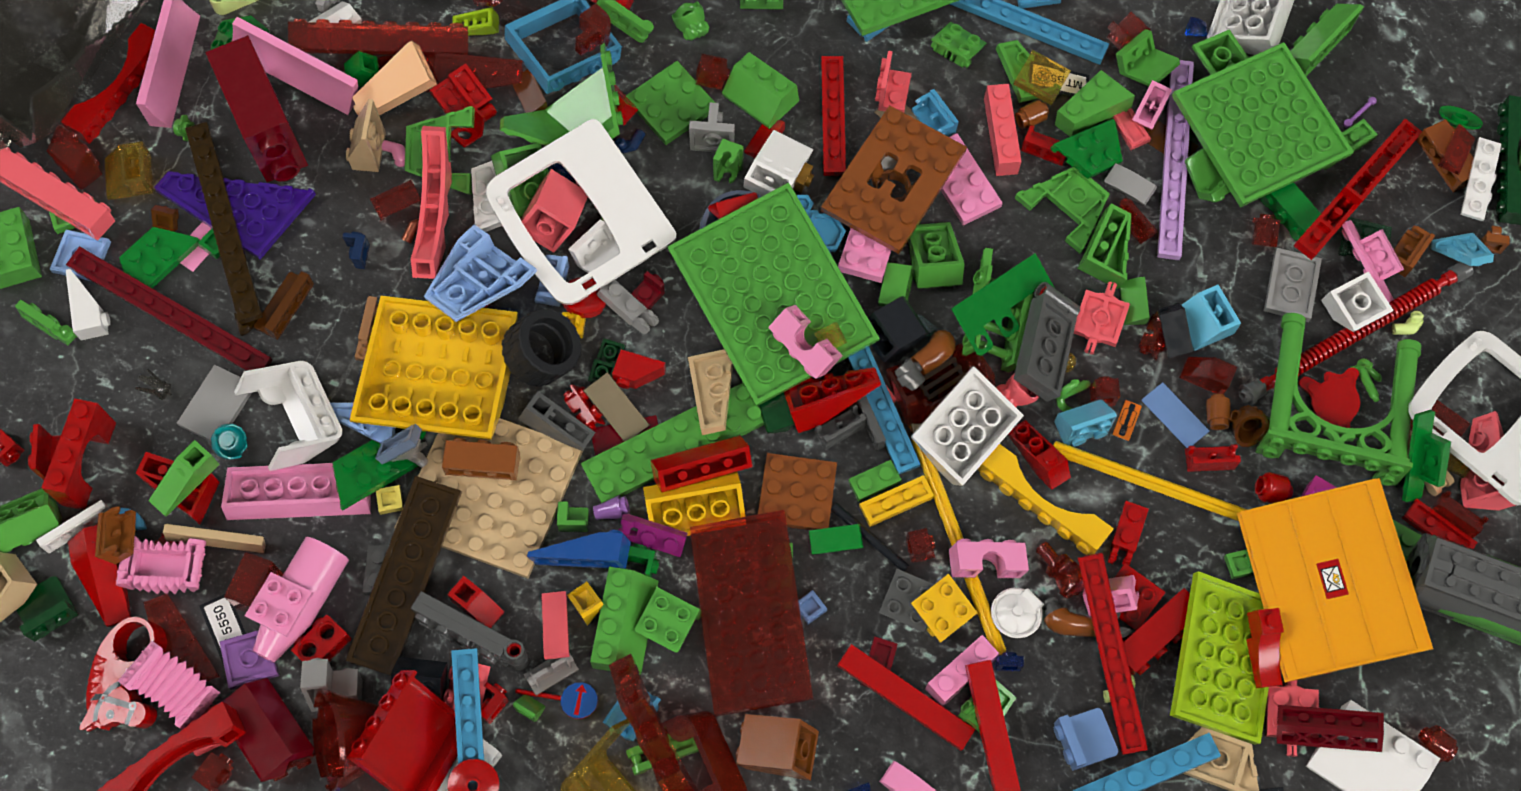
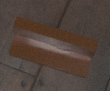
[254,271,314,340]

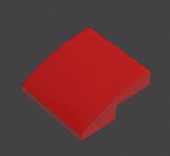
[429,63,492,114]

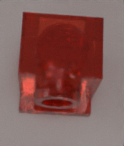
[1090,376,1120,406]
[906,528,935,563]
[191,752,234,791]

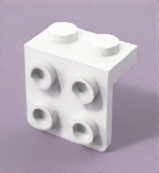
[568,219,620,273]

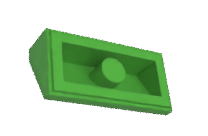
[1119,277,1150,325]

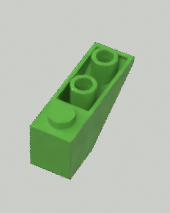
[148,440,220,517]

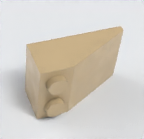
[346,99,386,172]
[0,552,37,622]

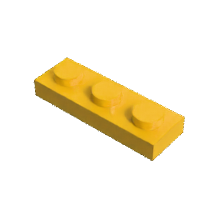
[859,475,935,527]

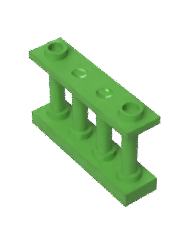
[962,264,1033,373]

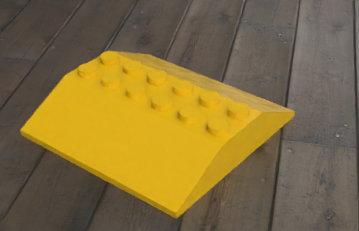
[349,296,518,439]

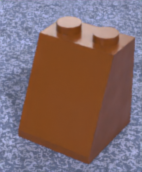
[736,714,819,781]

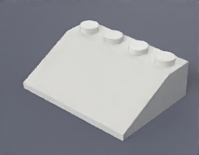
[1207,0,1294,55]
[911,367,1024,486]
[1306,700,1440,791]

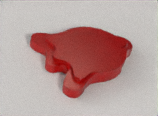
[1299,367,1360,428]

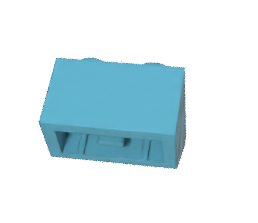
[1182,285,1241,351]
[1054,399,1117,447]

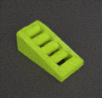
[453,7,499,36]

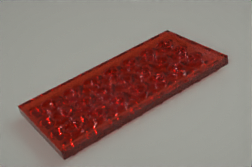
[690,510,814,717]

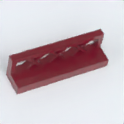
[1276,705,1384,752]

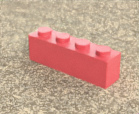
[984,84,1022,176]

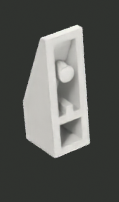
[66,269,111,340]

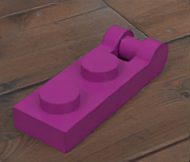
[618,514,688,557]

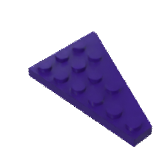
[154,171,316,260]

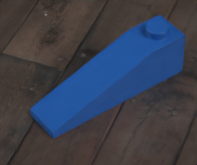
[527,530,631,569]

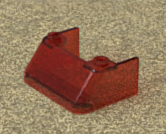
[641,711,748,791]

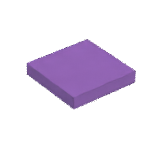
[219,630,280,690]

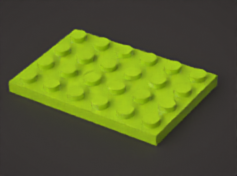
[1170,571,1269,745]

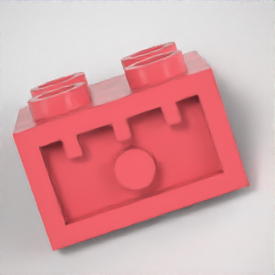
[875,51,911,113]

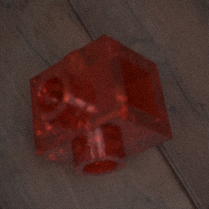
[696,54,730,90]

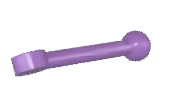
[1343,97,1377,129]

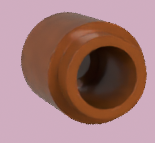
[1015,100,1049,129]
[1206,394,1231,430]

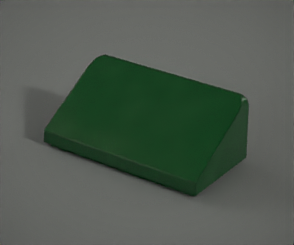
[758,392,794,434]

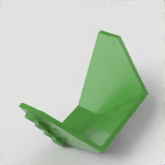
[500,43,623,146]

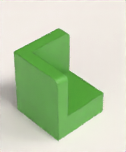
[557,502,589,532]

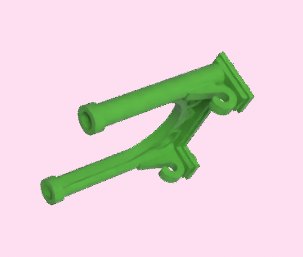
[1255,313,1422,486]

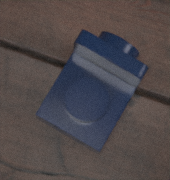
[342,232,370,269]

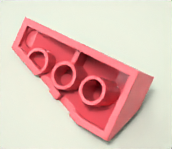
[1460,411,1516,510]

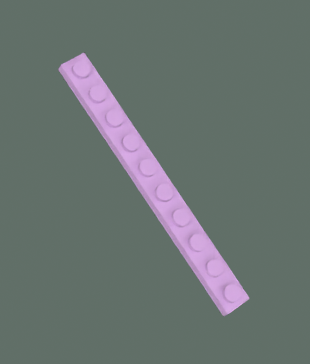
[1157,60,1194,260]

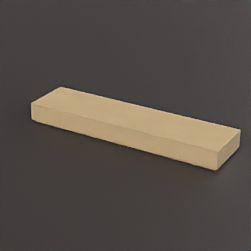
[163,524,266,553]

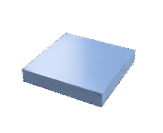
[50,229,111,281]

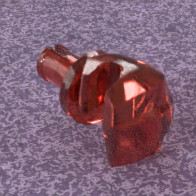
[1036,542,1085,599]

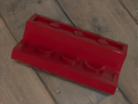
[223,678,314,782]

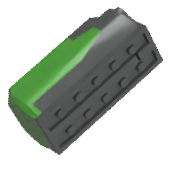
[1406,533,1521,646]

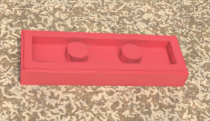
[542,591,570,660]

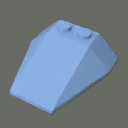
[424,224,537,322]

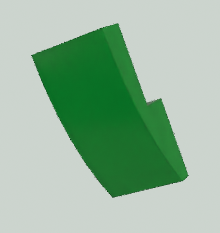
[809,524,863,555]

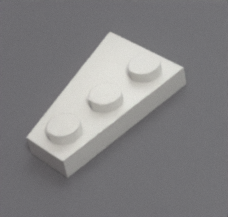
[471,161,502,232]

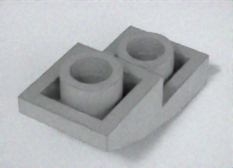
[1104,163,1157,206]

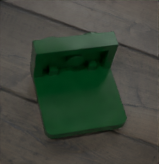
[16,576,79,642]

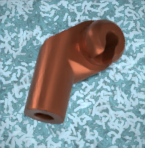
[401,218,419,244]

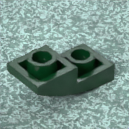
[588,338,626,383]

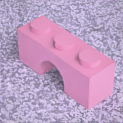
[768,305,843,379]
[949,539,1029,578]
[925,635,999,707]

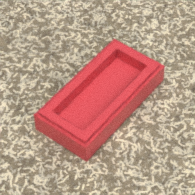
[1112,108,1151,150]

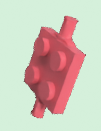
[1074,282,1130,355]
[1266,680,1319,757]

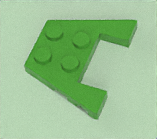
[405,106,475,195]
[1015,167,1110,254]

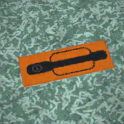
[1112,400,1142,441]

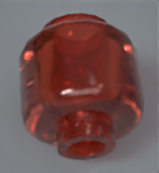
[1418,725,1458,763]

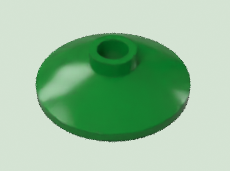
[1439,106,1483,131]

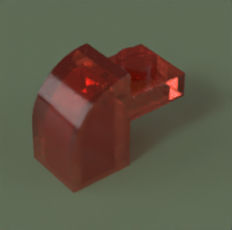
[575,3,611,56]
[1107,12,1151,50]

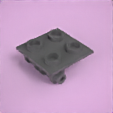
[879,568,934,632]

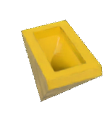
[567,581,604,626]

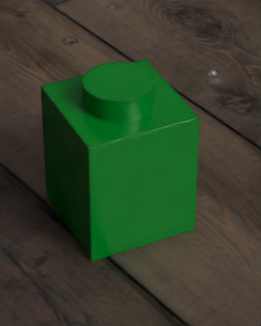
[344,51,379,87]

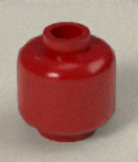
[1255,472,1293,504]

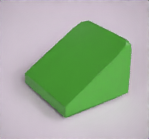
[513,695,545,722]

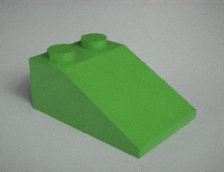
[491,143,549,217]
[908,222,964,288]

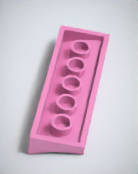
[136,0,200,128]
[232,17,358,115]
[221,463,371,520]

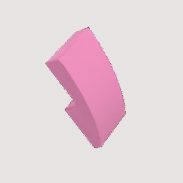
[879,761,936,791]

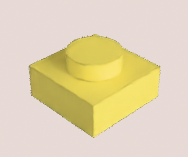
[376,485,404,515]

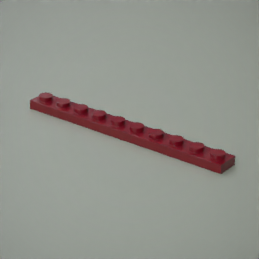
[66,246,273,371]

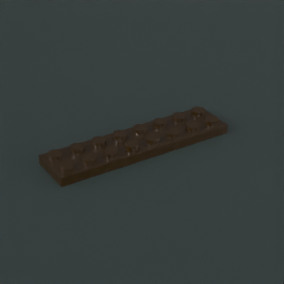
[345,476,462,676]

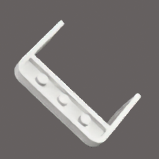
[234,361,342,471]

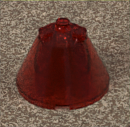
[312,689,379,791]

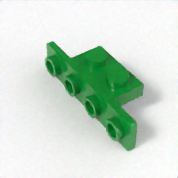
[1402,410,1451,502]

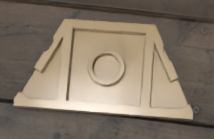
[1183,727,1259,791]

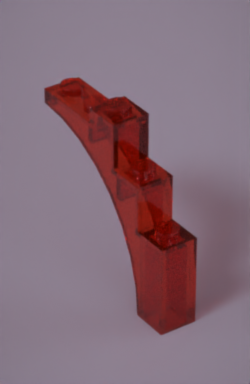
[609,654,698,791]

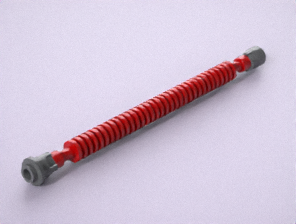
[1239,262,1474,405]

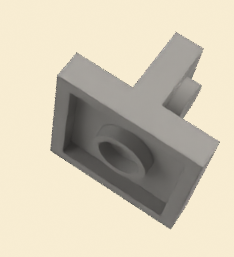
[689,102,735,152]

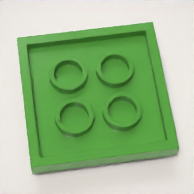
[626,61,715,145]

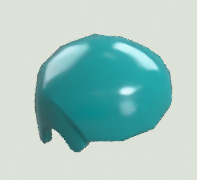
[211,423,248,460]

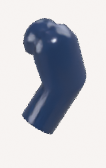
[615,129,646,154]

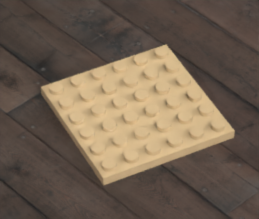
[394,418,583,579]

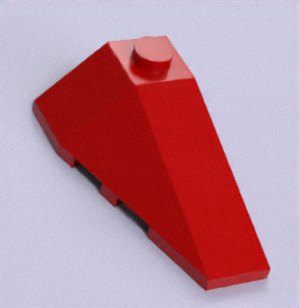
[784,367,882,433]
[68,525,131,627]

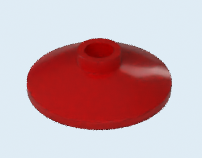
[447,759,500,791]

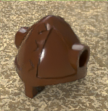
[1230,405,1270,447]

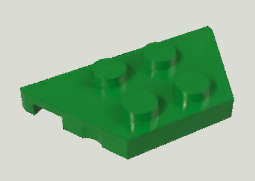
[1050,118,1123,179]
[119,227,200,288]
[332,440,418,511]

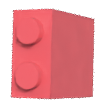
[521,169,588,253]

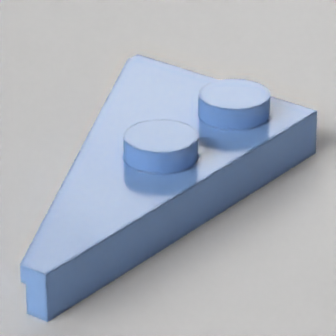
[330,403,396,444]

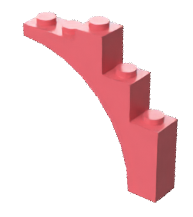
[411,126,452,279]

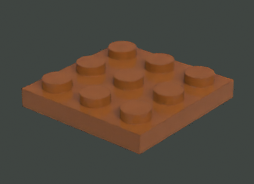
[757,453,837,530]

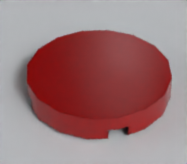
[562,277,606,318]

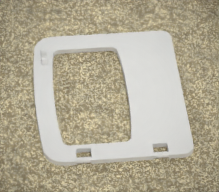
[486,119,676,305]
[1408,331,1521,506]

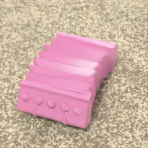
[116,536,206,594]
[118,641,220,730]

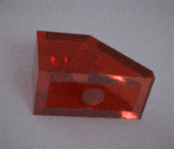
[1179,357,1237,395]

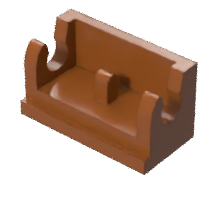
[1394,226,1435,277]
[95,507,136,564]

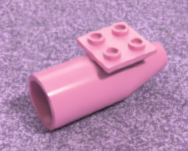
[245,537,349,663]

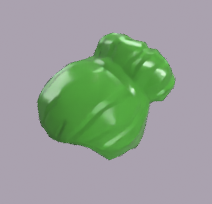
[672,1,709,41]

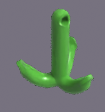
[1350,358,1382,402]
[1055,379,1091,412]

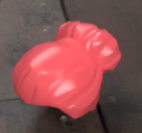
[996,373,1039,407]

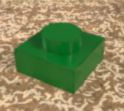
[198,228,220,259]

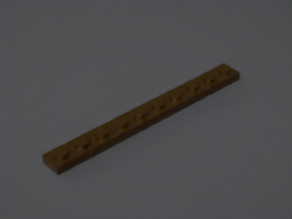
[185,122,263,324]

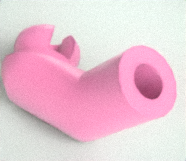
[382,140,405,167]

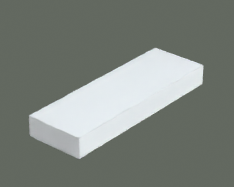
[36,500,110,553]

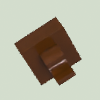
[151,205,179,232]

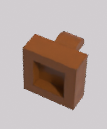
[1481,226,1510,254]

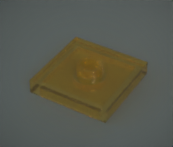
[1013,50,1071,105]

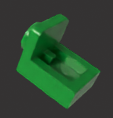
[627,544,660,578]

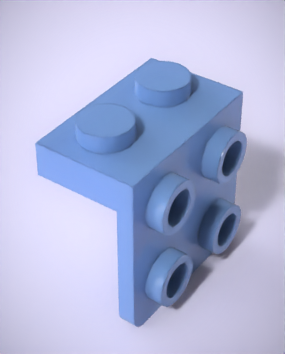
[1053,708,1118,771]

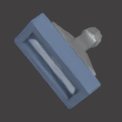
[375,424,428,468]

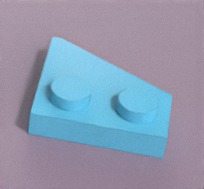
[1430,233,1494,266]

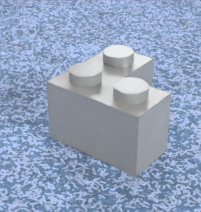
[300,658,363,712]

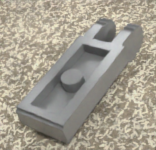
[597,280,659,334]

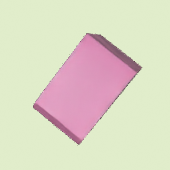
[1132,80,1173,130]

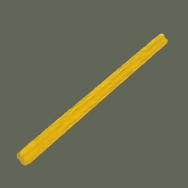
[912,439,1006,656]
[1053,441,1248,521]

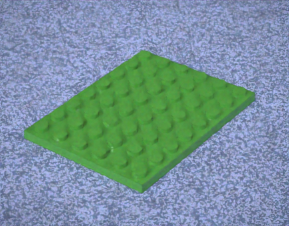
[667,183,880,407]

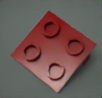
[1114,563,1166,630]

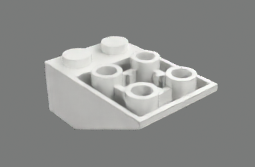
[743,130,813,196]

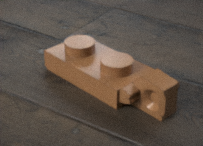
[355,296,379,361]

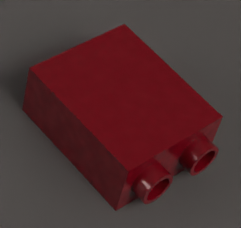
[205,35,309,183]

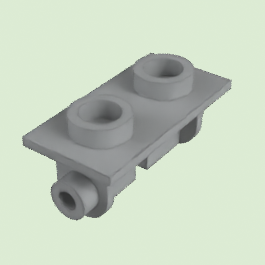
[523,653,579,695]

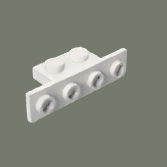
[1460,137,1501,221]

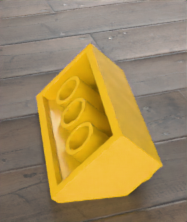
[643,472,747,536]

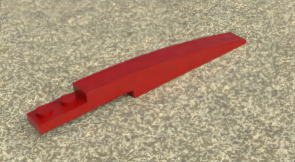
[1293,119,1422,260]

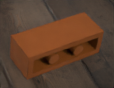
[1417,119,1473,193]
[442,438,520,480]

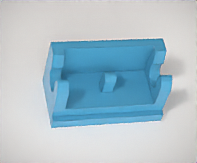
[912,89,959,137]

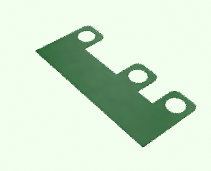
[951,253,1055,356]

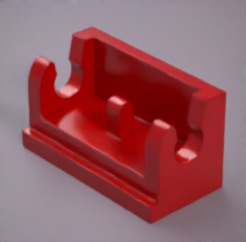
[1021,125,1066,166]
[1185,444,1241,472]

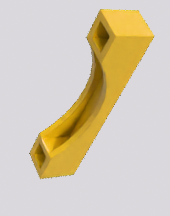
[978,444,1114,555]

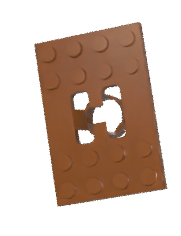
[821,105,967,254]

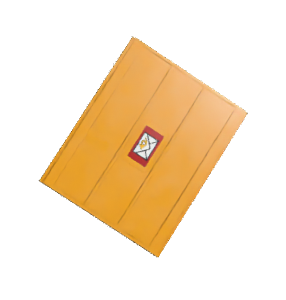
[1237,478,1433,683]

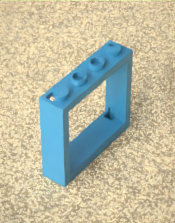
[505,0,622,94]

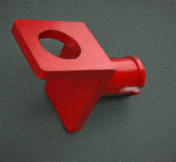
[451,103,497,147]

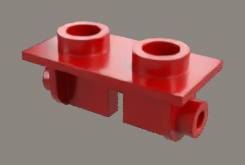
[563,384,606,430]

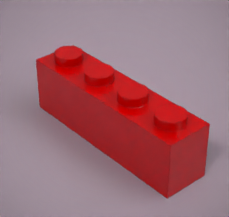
[650,435,752,492]
[1123,588,1190,676]

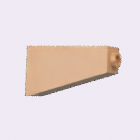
[352,41,437,116]

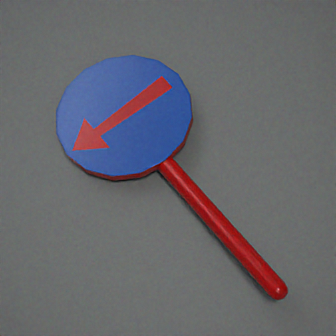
[515,682,598,719]

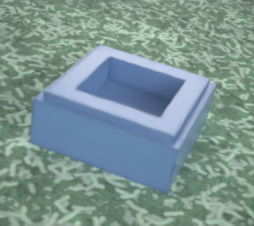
[793,590,827,625]

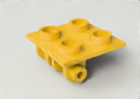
[911,574,978,643]

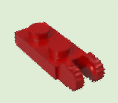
[1108,501,1149,567]

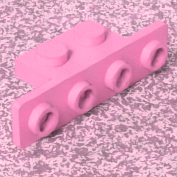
[1342,220,1404,303]

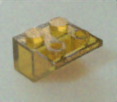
[105,141,153,200]

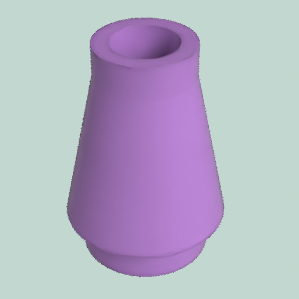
[593,495,630,520]

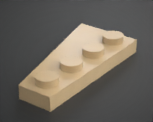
[688,349,733,435]

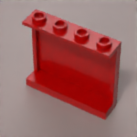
[347,670,458,791]

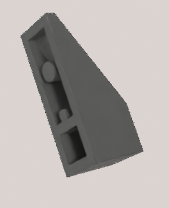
[518,391,596,451]

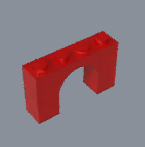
[41,398,116,510]

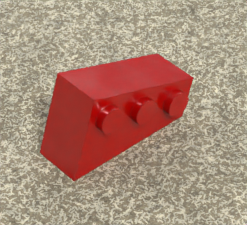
[136,452,220,525]

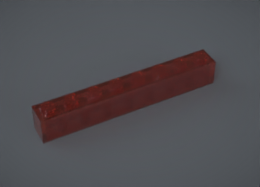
[288,19,468,57]

